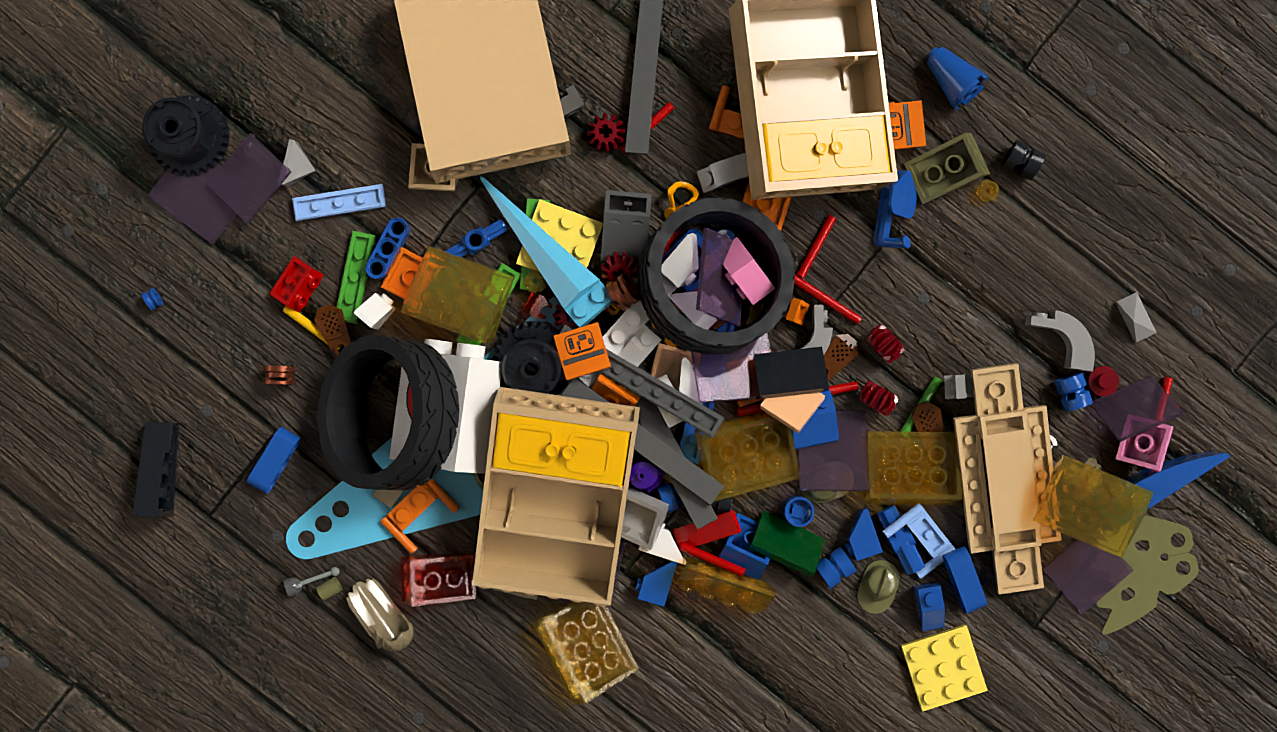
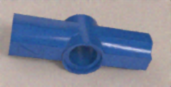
[876,505,925,575]

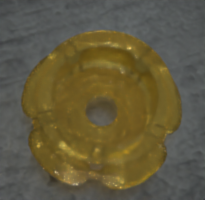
[977,180,999,202]
[524,270,546,293]

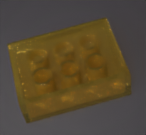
[401,246,514,344]
[694,412,800,501]
[865,431,962,505]
[1033,455,1154,558]
[675,555,776,614]
[532,601,639,704]

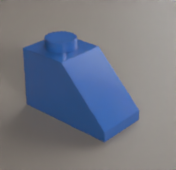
[845,507,883,561]
[635,560,677,607]
[913,582,945,631]

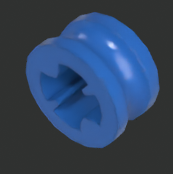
[142,287,163,311]

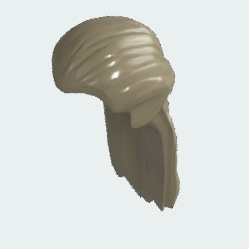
[346,578,414,652]

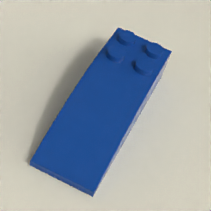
[1085,451,1230,531]

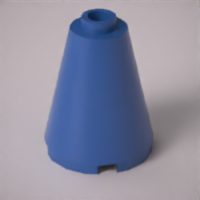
[927,47,989,110]

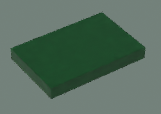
[749,511,825,577]

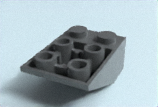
[601,190,652,264]

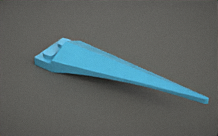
[480,176,614,328]

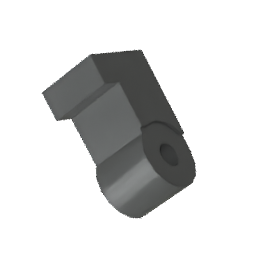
[560,84,586,119]

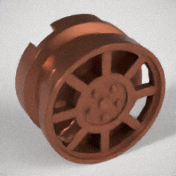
[606,274,640,311]
[263,365,296,385]

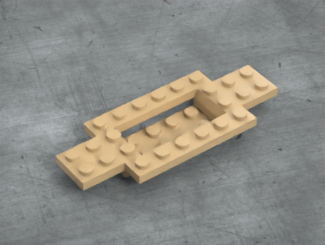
[953,363,1061,594]

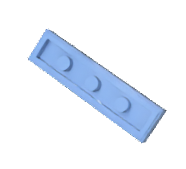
[292,184,386,221]

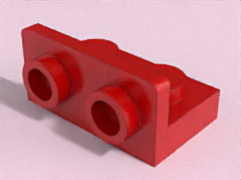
[269,256,324,312]

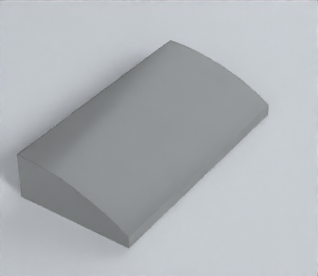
[621,487,670,550]

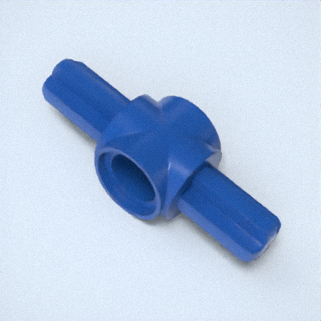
[445,219,508,262]

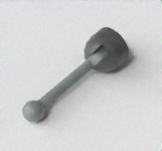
[284,567,339,597]

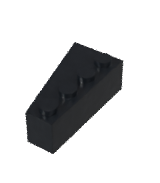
[133,421,179,517]

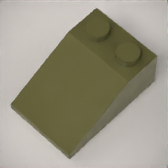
[904,133,990,204]

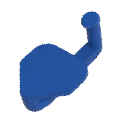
[874,170,917,249]

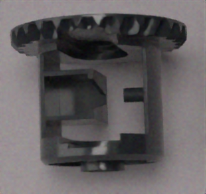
[142,95,230,177]
[492,321,570,395]

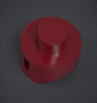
[1084,366,1119,396]

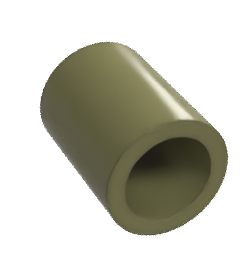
[316,577,343,601]

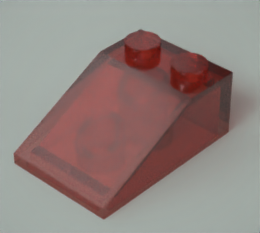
[401,553,476,607]

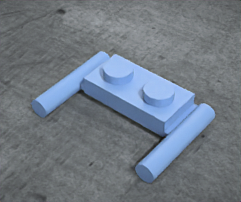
[883,503,955,579]

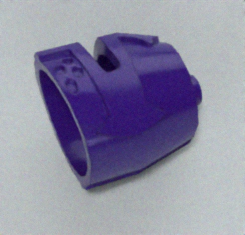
[629,454,665,492]

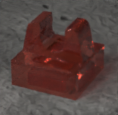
[522,291,552,319]

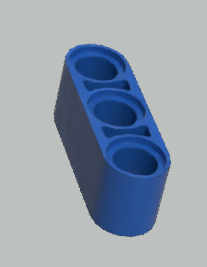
[366,218,411,280]
[247,426,301,495]
[942,546,987,614]

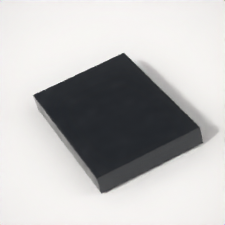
[753,346,829,399]

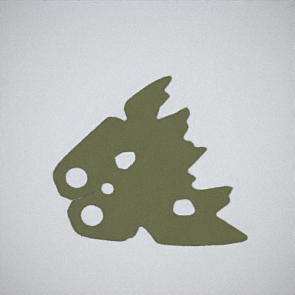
[1080,506,1199,635]

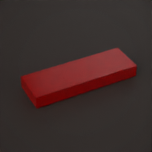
[672,510,741,548]

